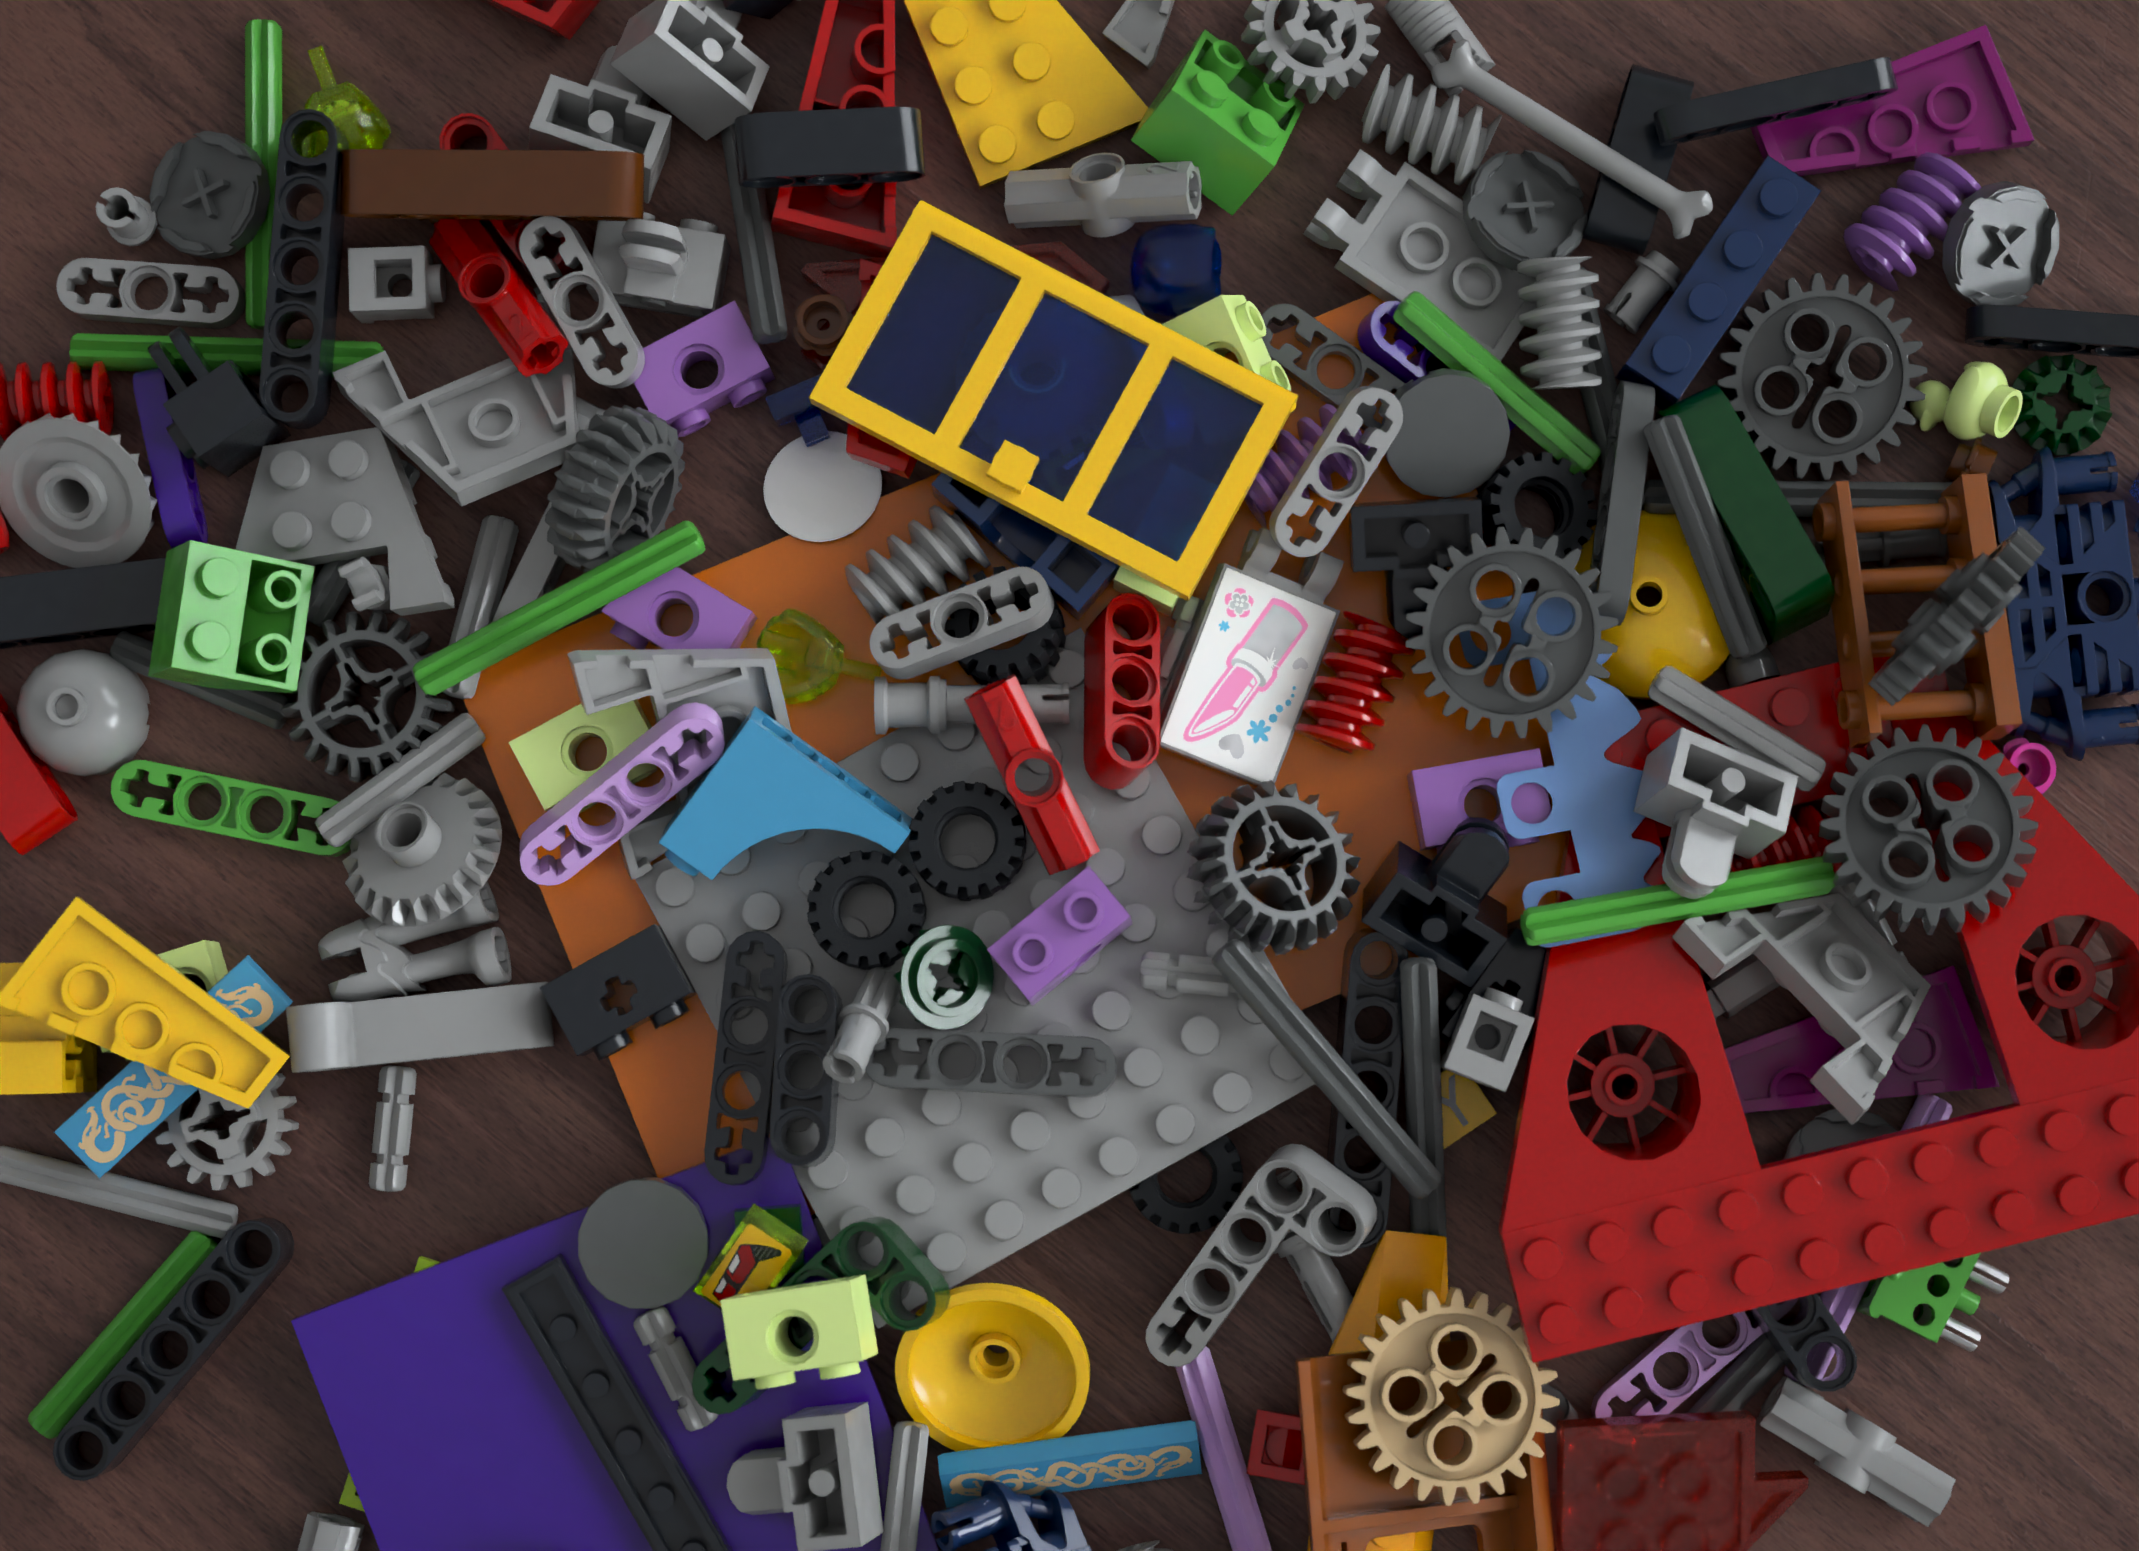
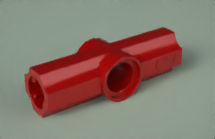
[429,219,569,377]
[964,674,1100,875]

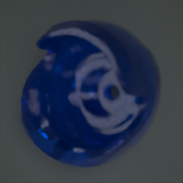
[1130,223,1222,318]

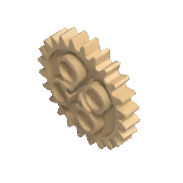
[1342,1287,1560,1506]

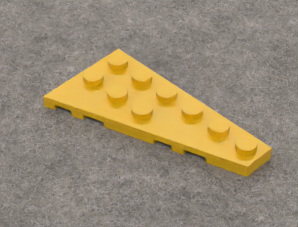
[903,0,1148,189]

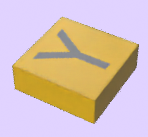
[1441,1070,1497,1149]

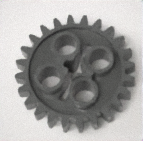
[1716,273,1927,480]
[1405,527,1619,739]
[1868,527,2045,706]
[1818,725,2038,936]

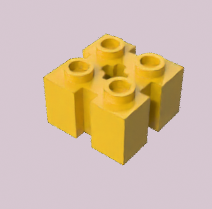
[0,962,97,1095]

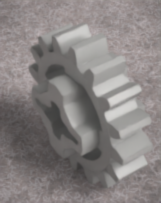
[1241,0,1381,104]
[155,1073,299,1190]

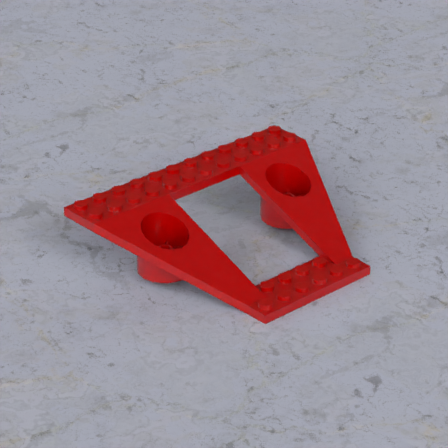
[1498,657,2139,1363]

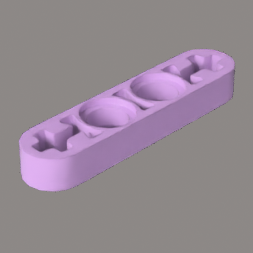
[520,702,725,886]
[1591,1298,1798,1443]

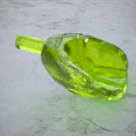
[302,46,391,158]
[757,608,882,704]

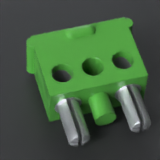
[1856,1253,2009,1352]

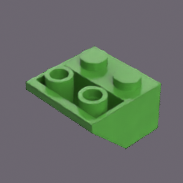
[1131,29,1305,216]
[148,540,315,693]

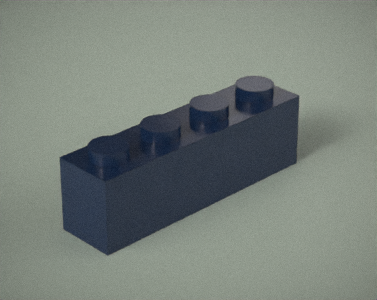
[1615,155,1821,410]

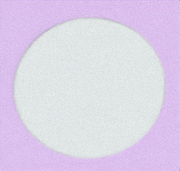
[763,431,882,542]

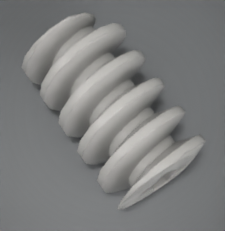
[1361,64,1502,186]
[1517,256,1602,389]
[845,505,991,625]

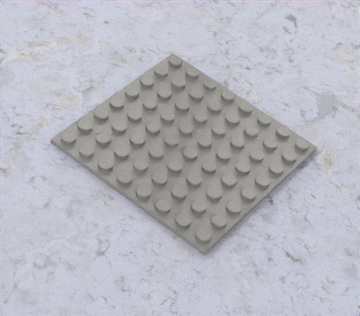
[635,628,1315,1329]

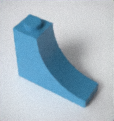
[659,706,912,880]

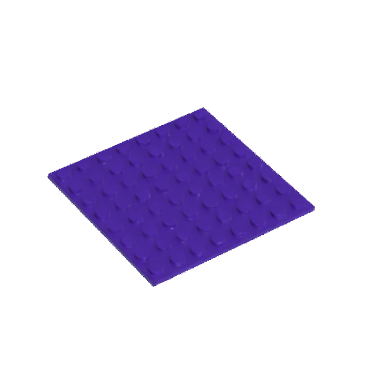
[291,1137,940,1551]

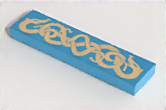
[54,955,293,1179]
[938,1420,1202,1508]

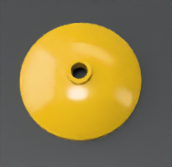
[1574,510,1730,700]
[895,1283,1090,1452]

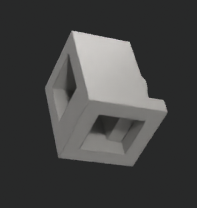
[348,246,446,324]
[1440,987,1535,1092]

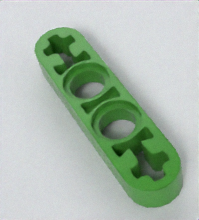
[111,760,351,857]

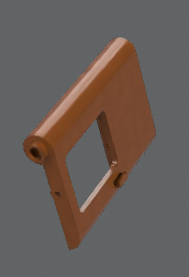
[1295,1339,1555,1551]

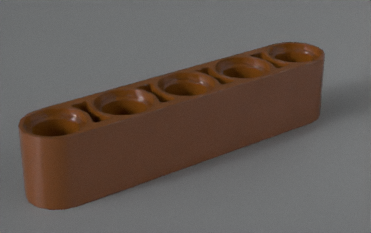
[340,149,644,221]

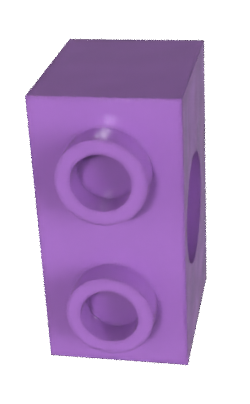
[634,300,775,437]
[601,567,757,650]
[1407,748,1551,853]
[987,866,1133,1006]

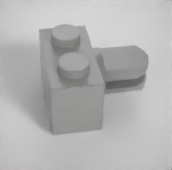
[610,0,770,141]
[529,45,672,204]
[586,212,731,318]
[1633,727,1798,899]
[727,1402,884,1551]

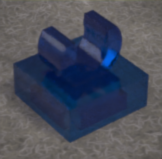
[765,374,831,448]

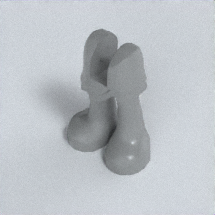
[318,881,512,1002]

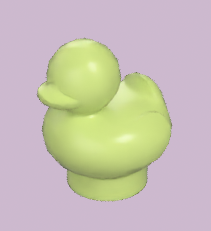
[1909,361,2023,441]

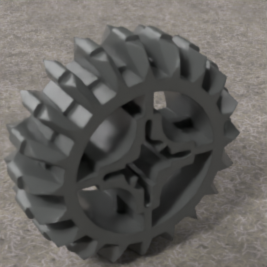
[545,405,685,573]
[281,611,455,783]
[1187,779,1361,956]

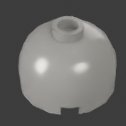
[16,649,150,776]

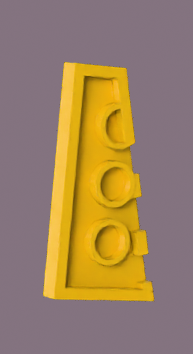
[0,896,290,1109]

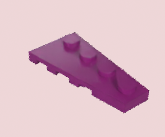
[1751,25,2035,176]
[1724,965,2000,1113]

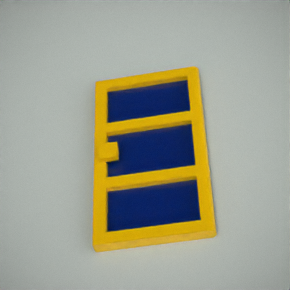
[809,200,1299,601]

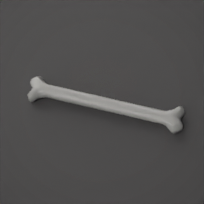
[1431,39,1713,239]

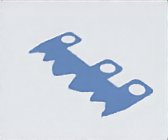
[1459,591,1661,948]

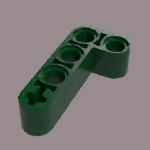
[1656,384,1835,645]
[692,1217,950,1414]

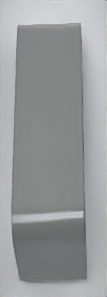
[286,982,554,1073]
[1146,1144,1377,1367]

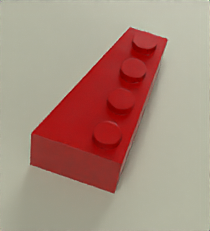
[771,0,897,261]

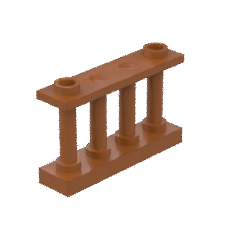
[1812,473,2022,749]

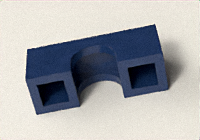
[931,436,1120,620]

